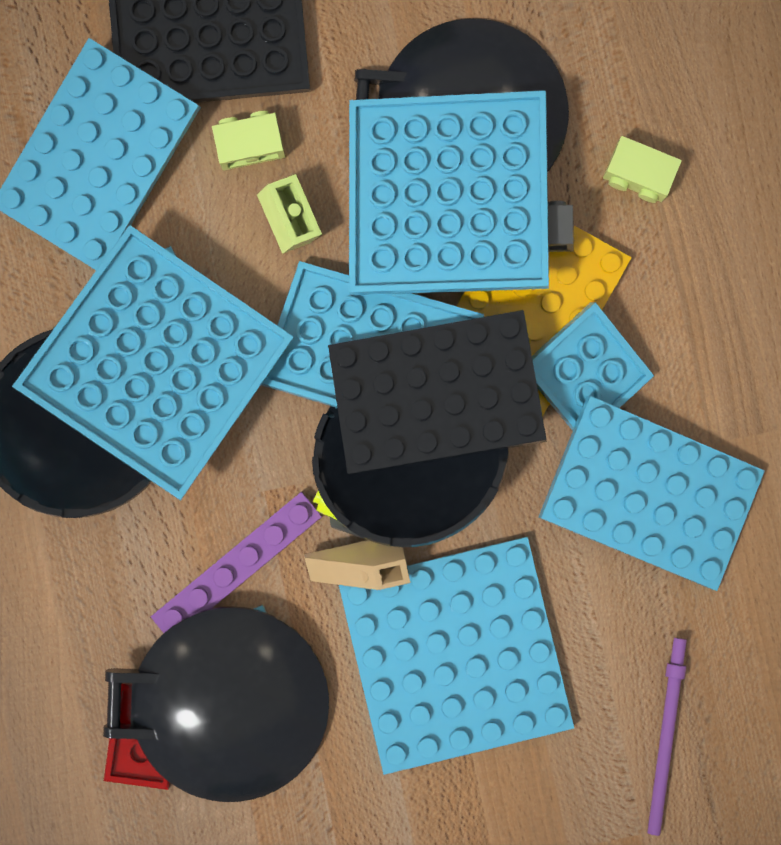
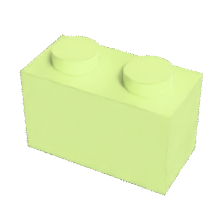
[212,111,285,171]
[603,136,682,203]
[257,174,322,254]

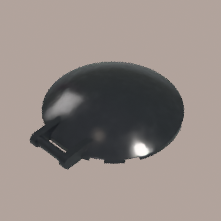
[354,18,569,172]
[0,329,152,518]
[312,406,509,547]
[103,607,329,802]

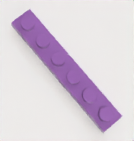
[151,492,322,633]

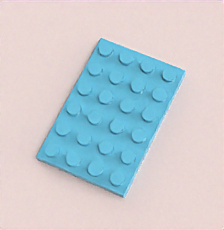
[0,38,201,270]
[261,261,485,408]
[538,396,765,591]

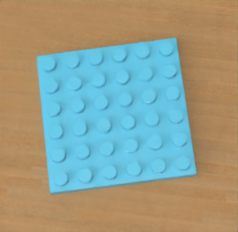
[349,91,549,295]
[12,225,294,501]
[339,537,574,775]

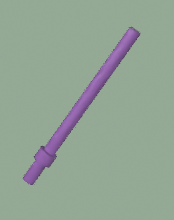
[647,637,687,836]

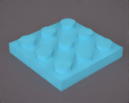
[532,302,654,431]

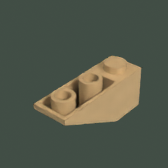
[304,540,411,590]

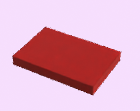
[103,683,170,790]

